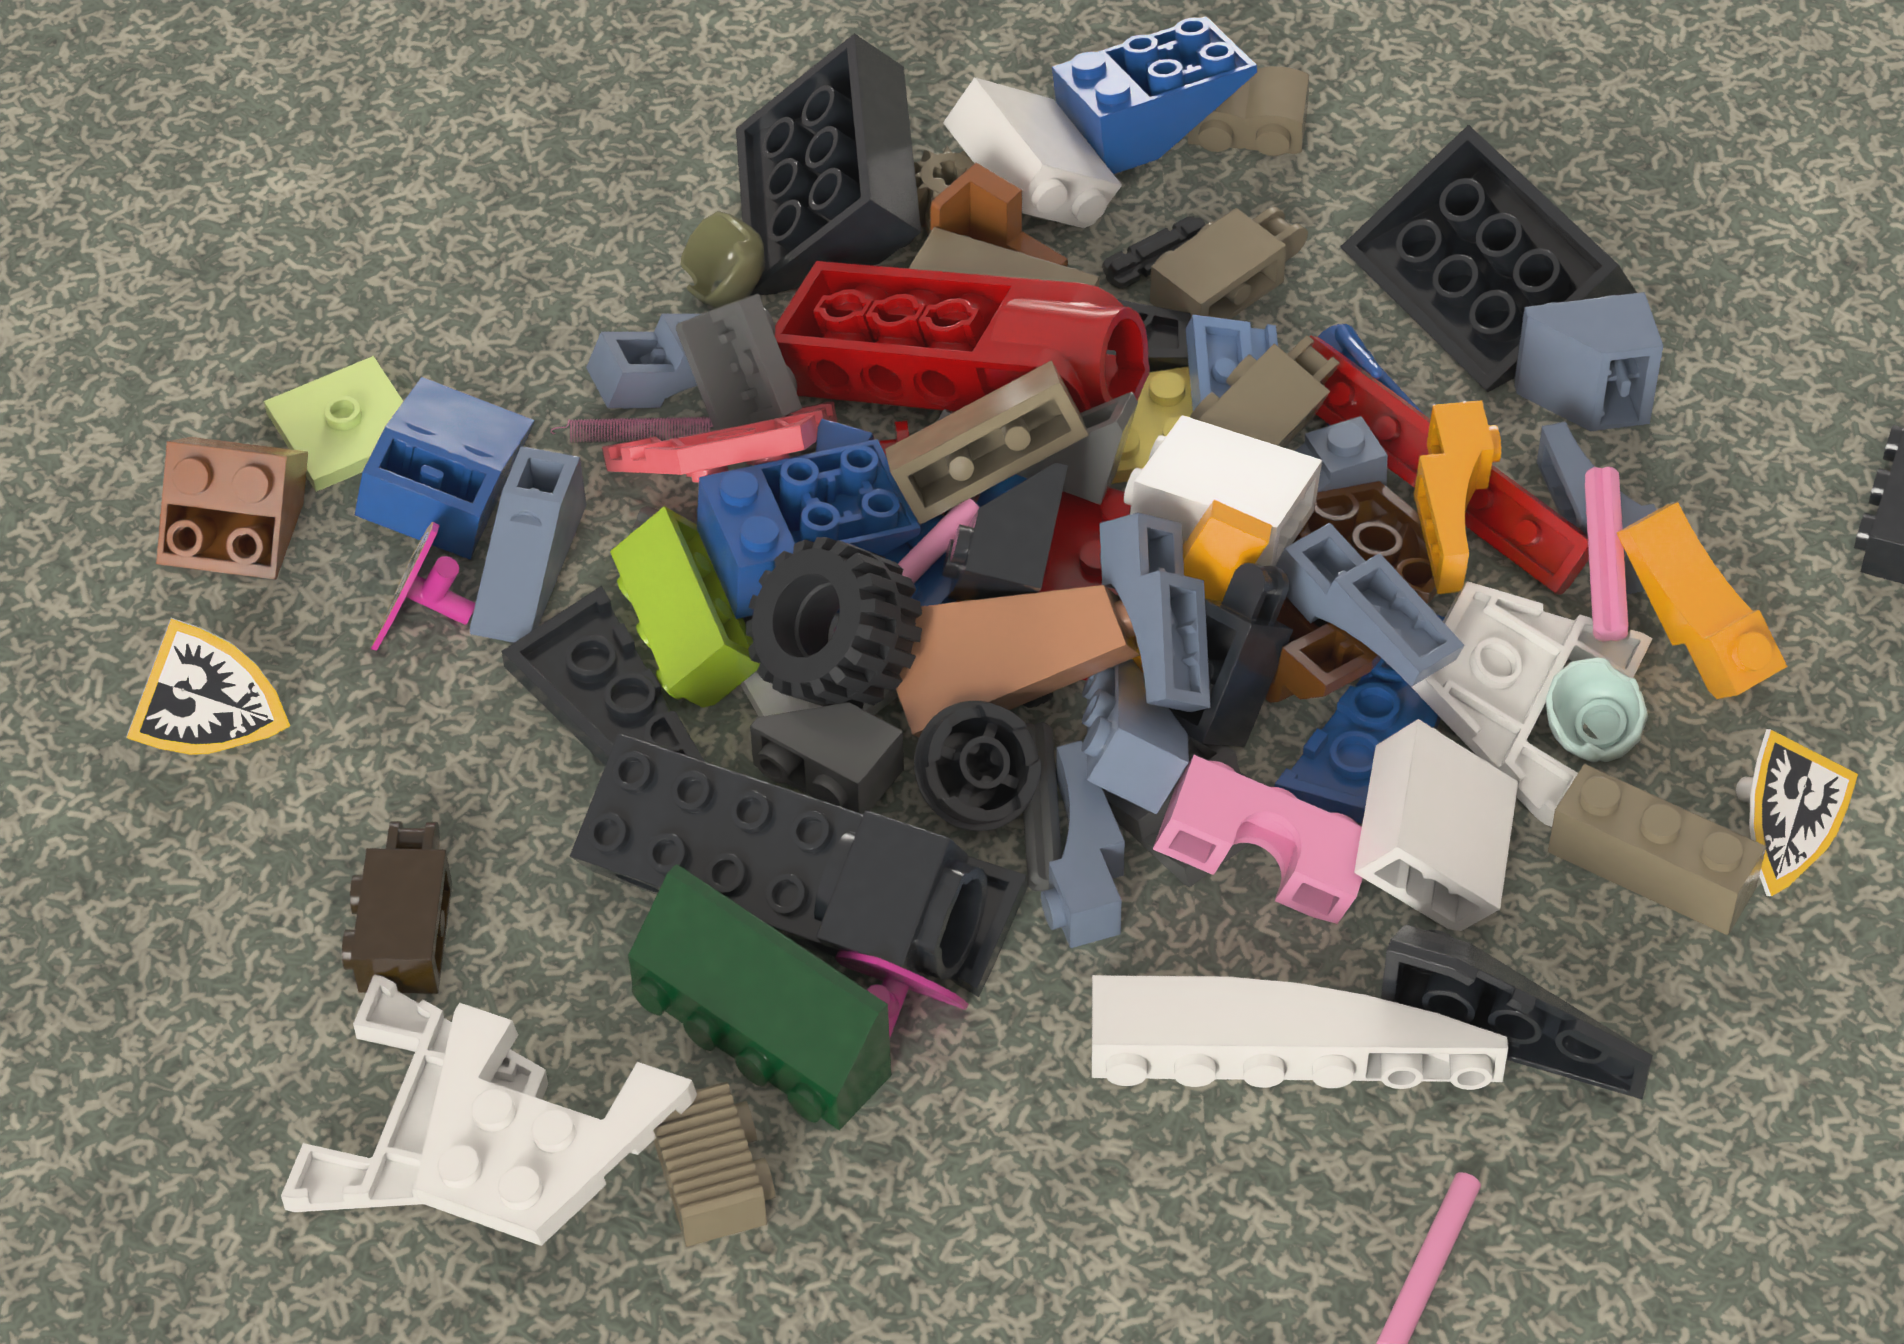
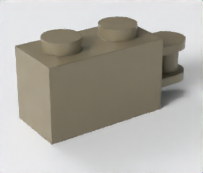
[1150,206,1308,319]
[1189,335,1340,448]

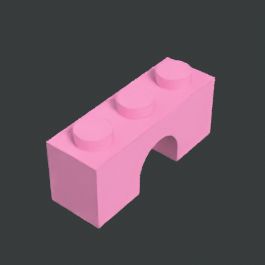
[1153,755,1363,924]

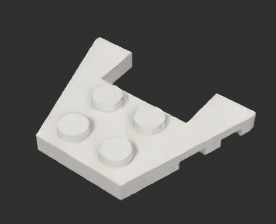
[1412,581,1653,827]
[281,975,548,1212]
[414,1003,697,1246]

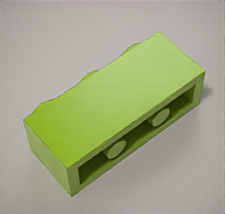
[610,506,760,708]

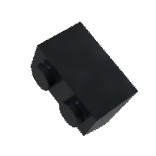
[942,462,1068,601]

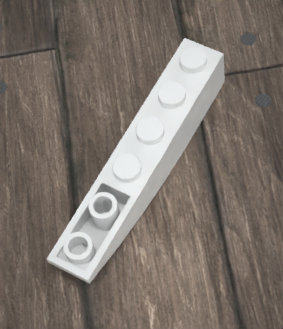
[1092,975,1508,1090]

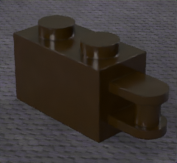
[342,821,452,994]

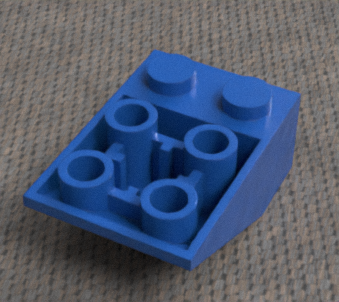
[1052,16,1257,174]
[355,377,535,559]
[697,439,920,619]

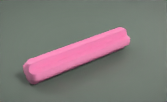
[1585,466,1628,642]

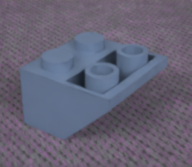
[1514,292,1663,431]

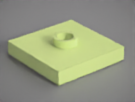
[264,356,403,492]

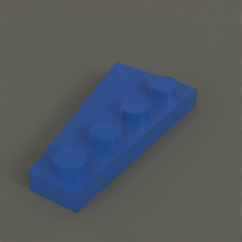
[1274,615,1445,824]

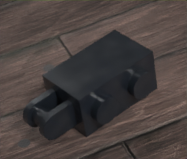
[1169,563,1293,747]

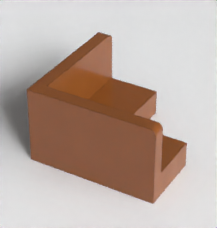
[930,162,1068,267]

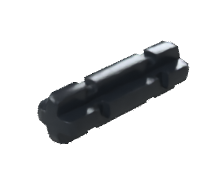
[1102,216,1206,289]

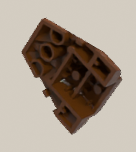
[1265,481,1437,703]

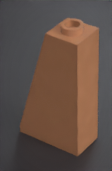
[896,585,1140,738]

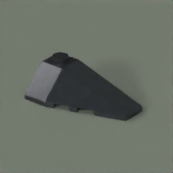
[1381,924,1653,1099]

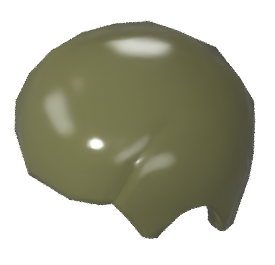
[680,211,765,308]

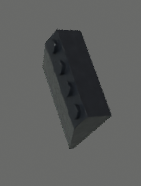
[736,33,921,296]
[1340,125,1637,392]

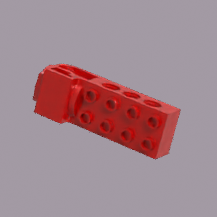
[775,261,1150,413]

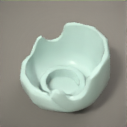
[1546,657,1648,762]

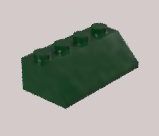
[628,864,892,1131]

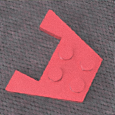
[602,401,838,482]

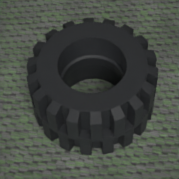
[746,537,922,709]

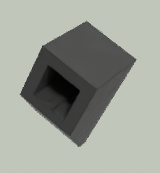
[750,702,904,814]

